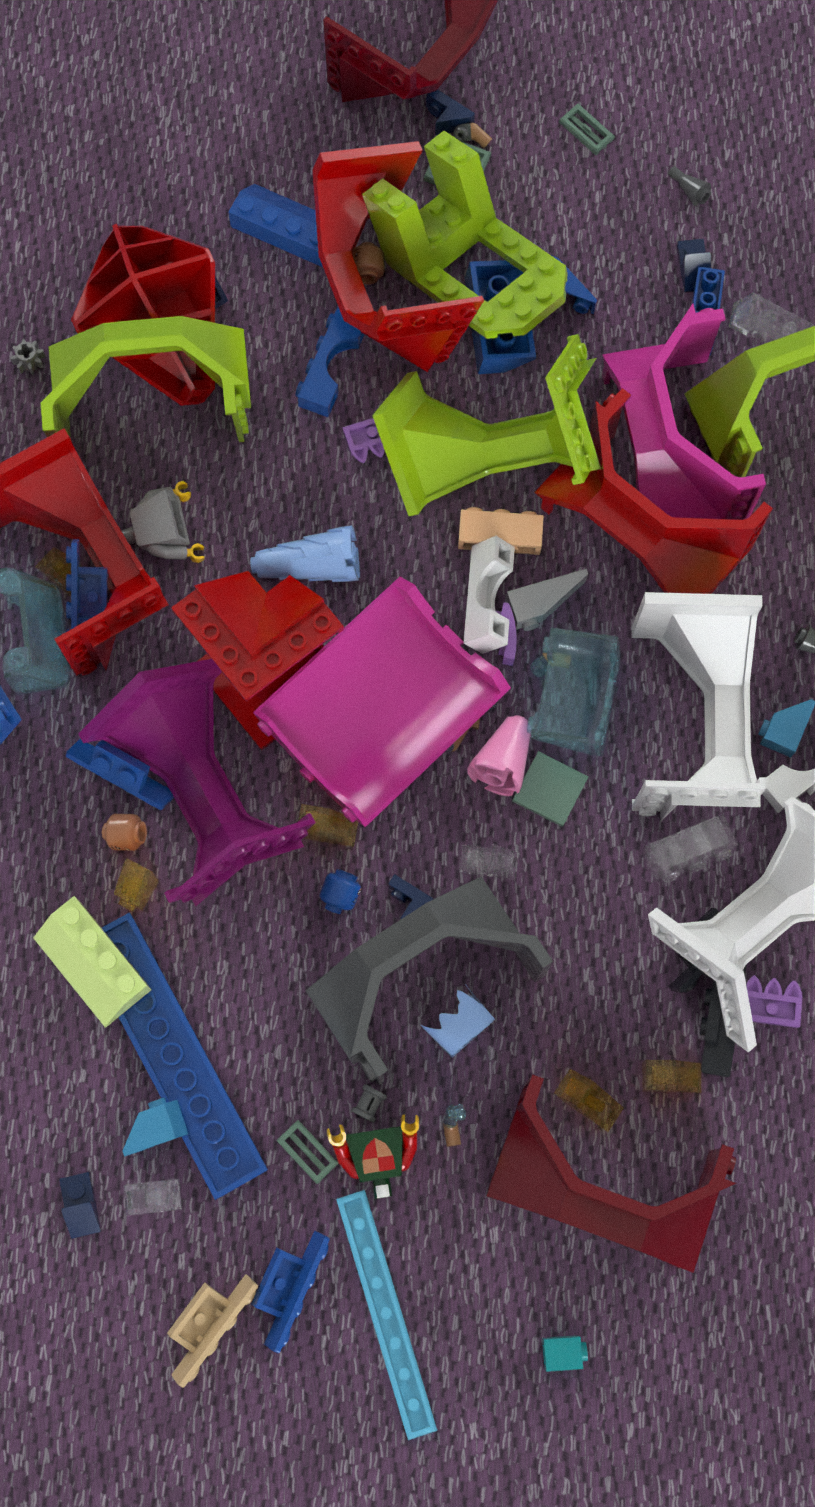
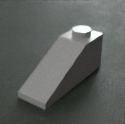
[506,569,588,631]

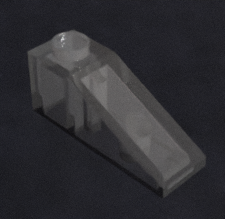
[729,292,815,341]

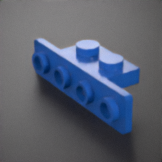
[66,539,108,632]
[66,739,174,810]
[251,1231,330,1354]

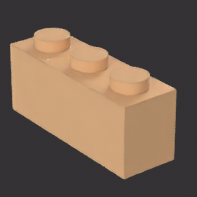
[458,507,544,555]

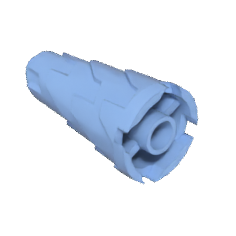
[250,525,360,582]

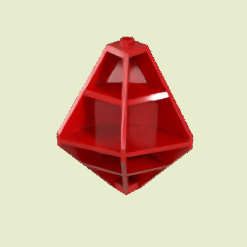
[71,223,215,406]

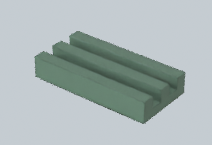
[559,104,615,155]
[276,1120,339,1184]

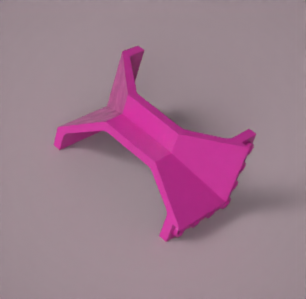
[602,304,766,520]

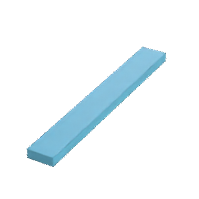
[336,1190,437,1440]

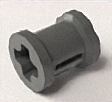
[351,1084,387,1123]

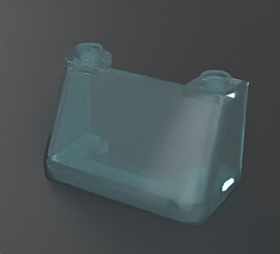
[0,568,71,695]
[527,628,621,757]

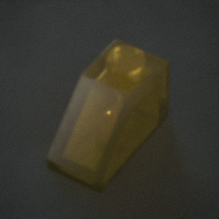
[35,547,83,597]
[298,804,358,847]
[114,858,159,912]
[642,1060,702,1093]
[554,1069,624,1132]

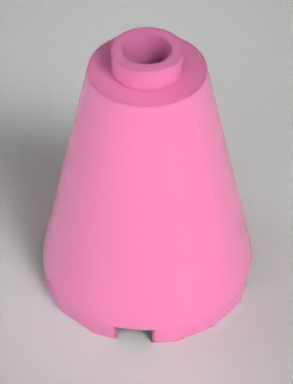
[467,715,532,796]

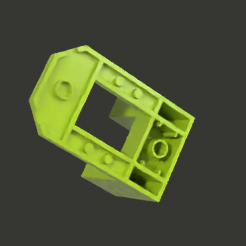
[362,131,568,339]

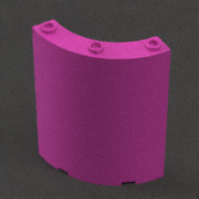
[253,577,511,827]

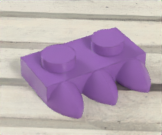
[342,418,385,463]
[746,975,802,1028]

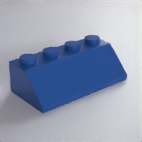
[228,184,323,267]
[464,260,536,374]

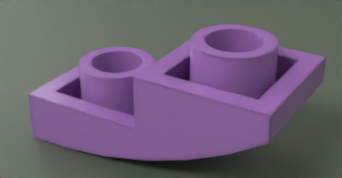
[496,602,517,666]

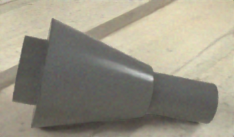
[668,166,711,206]
[794,625,815,654]

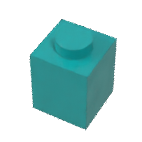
[542,1335,588,1372]

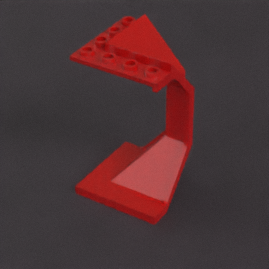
[312,141,484,372]
[534,388,773,594]
[0,428,169,676]
[171,571,344,751]

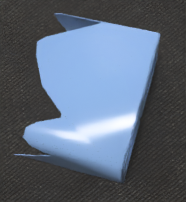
[421,984,495,1057]

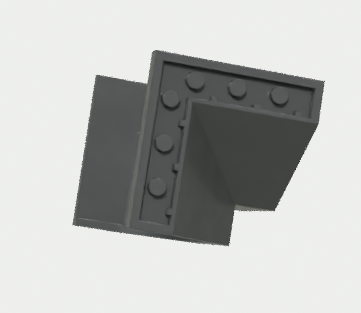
[305,877,553,1085]

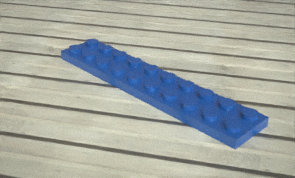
[102,912,268,1200]

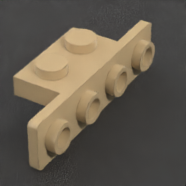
[167,1274,258,1388]

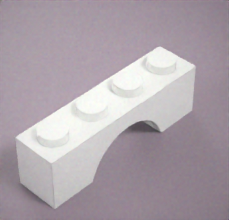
[464,536,515,654]
[762,765,815,813]

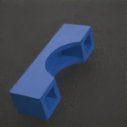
[295,307,365,417]

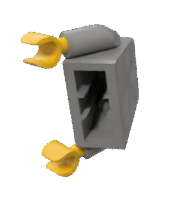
[122,481,205,563]

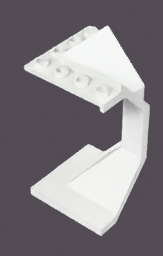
[632,592,766,823]
[648,796,815,1052]

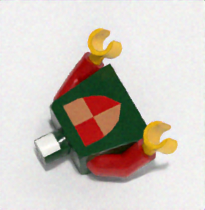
[327,1114,419,1199]

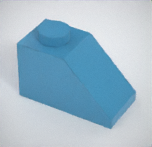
[758,699,815,758]
[123,1097,188,1157]

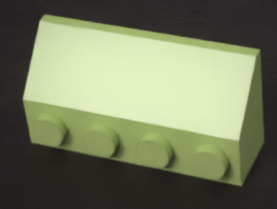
[33,896,152,1028]

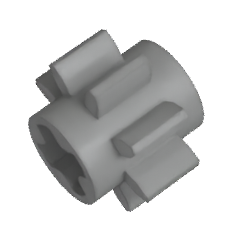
[10,339,46,375]

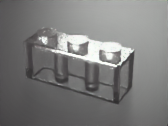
[642,814,738,883]

